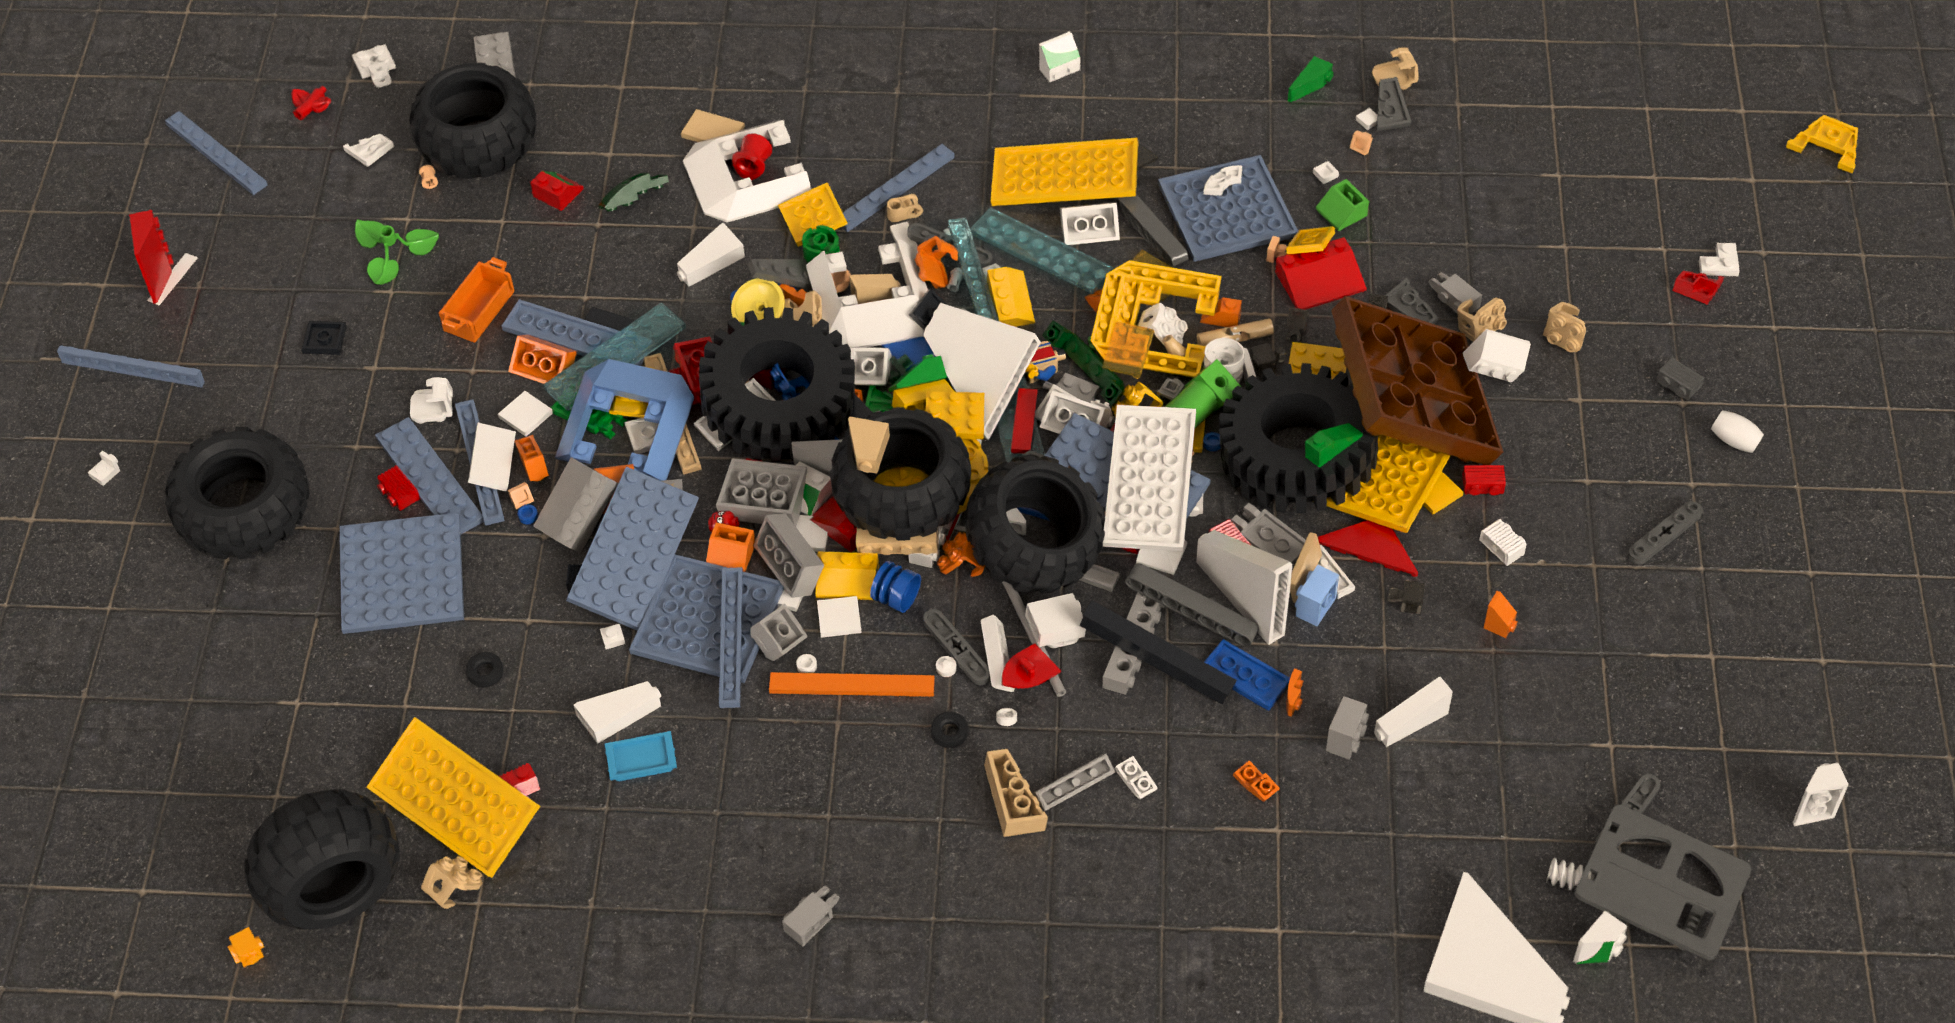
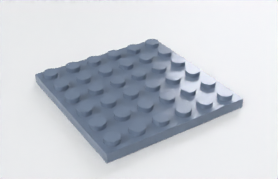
[1158,155,1298,262]
[340,512,464,634]
[629,554,784,683]

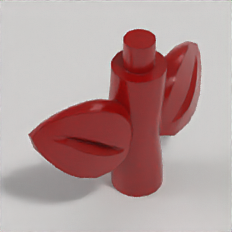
[292,86,331,120]

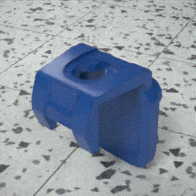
[769,363,810,400]

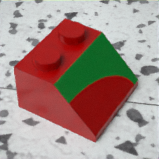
[530,171,584,211]

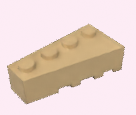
[984,749,1048,837]

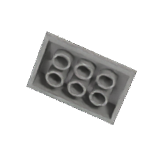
[534,457,619,553]
[716,458,807,526]

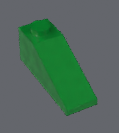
[1288,56,1334,102]
[888,354,947,392]
[1305,423,1363,468]

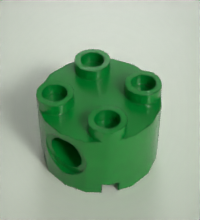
[802,225,840,263]

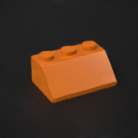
[508,335,577,389]

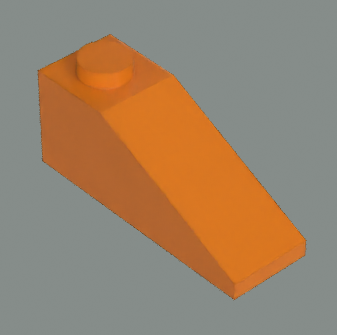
[514,435,549,482]

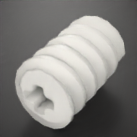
[1546,858,1594,890]

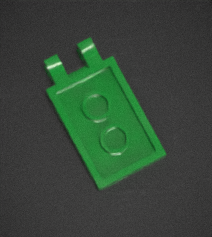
[551,383,627,440]

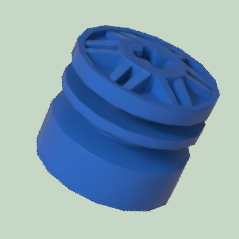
[870,561,921,613]

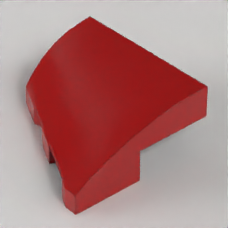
[1673,271,1724,304]

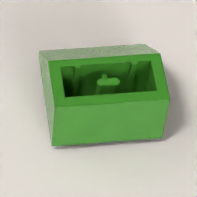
[1316,179,1369,231]

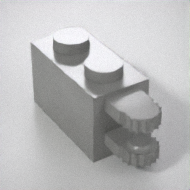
[1429,272,1482,314]
[782,886,840,947]

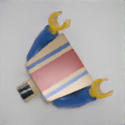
[1025,341,1066,384]

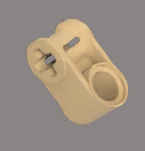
[887,194,923,222]

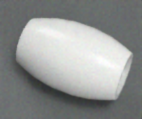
[1711,410,1764,453]

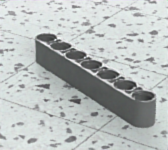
[1108,194,1188,268]
[1125,563,1259,647]

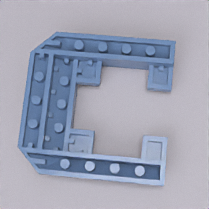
[555,359,694,481]

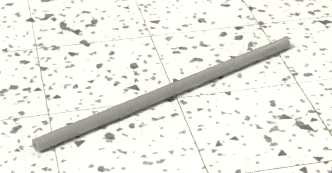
[1002,581,1066,697]

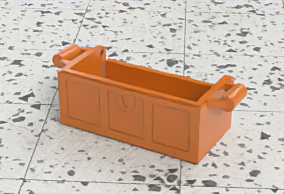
[439,257,515,343]

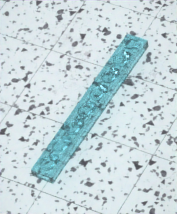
[948,218,999,321]

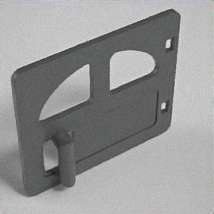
[1575,805,1752,960]

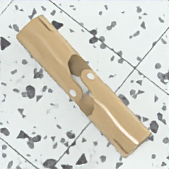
[1196,318,1274,346]

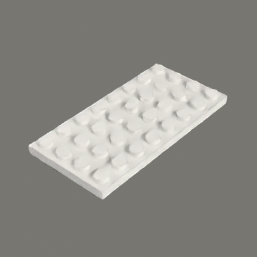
[1103,405,1196,551]

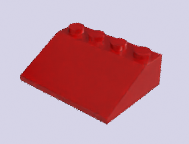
[129,210,174,304]
[1275,237,1367,312]
[810,496,857,552]

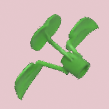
[355,219,439,285]

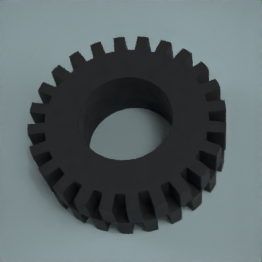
[699,307,855,462]
[1219,363,1378,513]

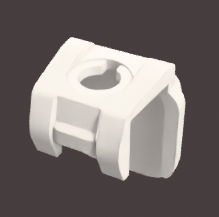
[1136,303,1187,346]
[410,377,453,424]

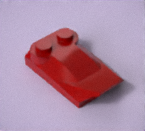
[673,336,712,405]

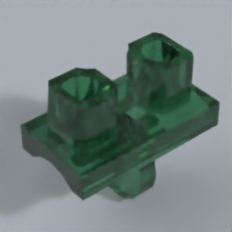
[889,354,913,385]

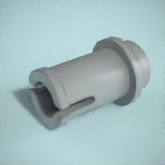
[947,268,965,292]

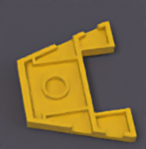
[1786,115,1858,174]

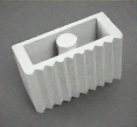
[1479,519,1526,566]

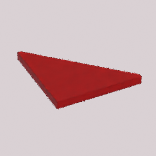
[1318,520,1418,577]

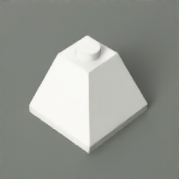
[1136,540,1187,575]

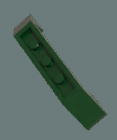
[1042,320,1125,406]

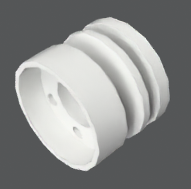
[1203,338,1245,383]

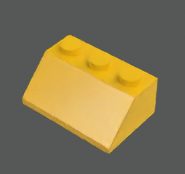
[987,267,1035,327]
[816,551,879,600]

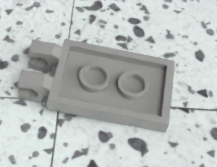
[1231,503,1306,565]

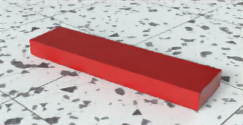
[1011,388,1038,454]

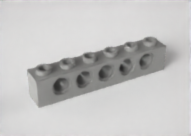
[1103,592,1165,695]

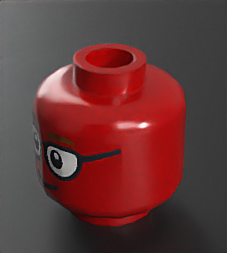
[708,511,739,532]

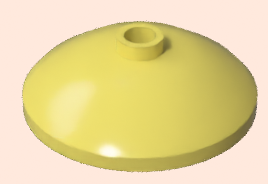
[731,278,785,322]

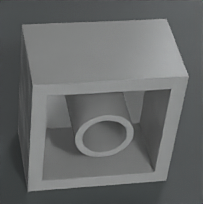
[1326,696,1369,760]

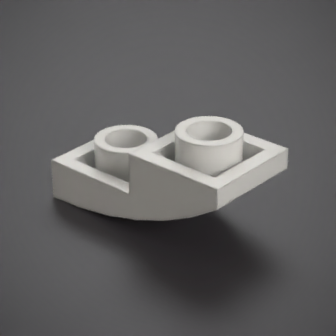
[1115,756,1158,800]

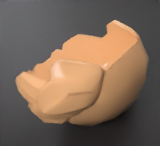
[831,269,851,293]

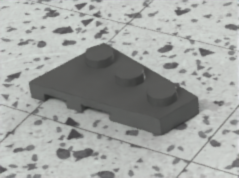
[1376,77,1412,131]
[1381,278,1438,324]

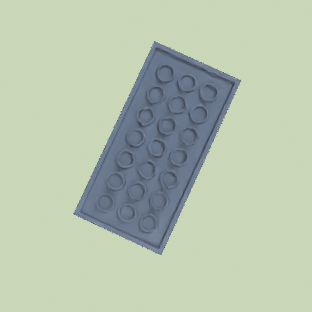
[1045,413,1210,519]
[566,467,699,631]

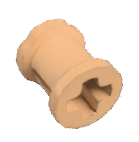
[419,165,438,189]

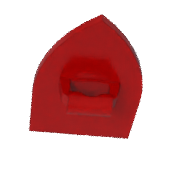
[1001,643,1061,688]

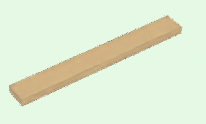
[643,353,702,475]

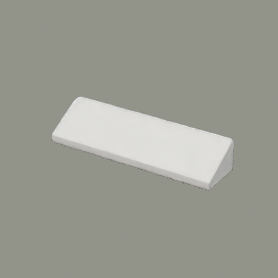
[981,614,1015,692]

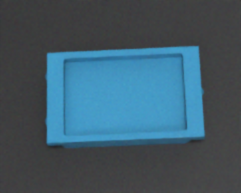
[605,731,677,781]

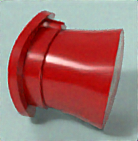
[732,133,773,180]

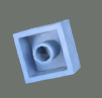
[1295,565,1339,626]

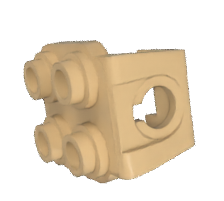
[1372,48,1419,90]
[1457,297,1507,342]
[1543,302,1586,352]
[421,856,482,909]

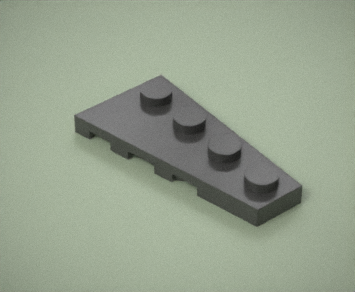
[747,259,812,290]

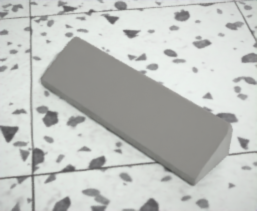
[1032,754,1116,811]

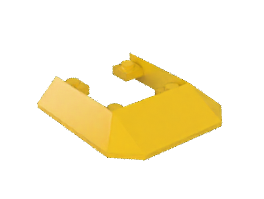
[1091,260,1222,378]

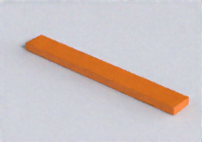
[769,672,935,697]

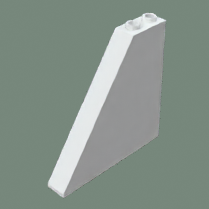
[923,303,1041,440]
[1196,530,1293,645]
[1424,872,1570,1023]

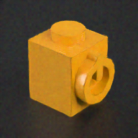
[227,927,264,967]

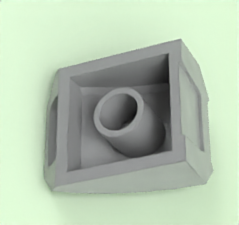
[750,603,808,661]

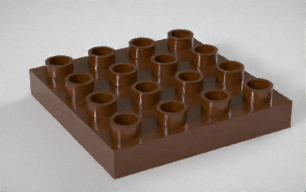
[1331,296,1503,465]

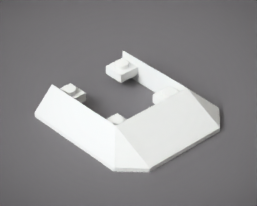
[683,120,811,222]
[806,238,928,349]

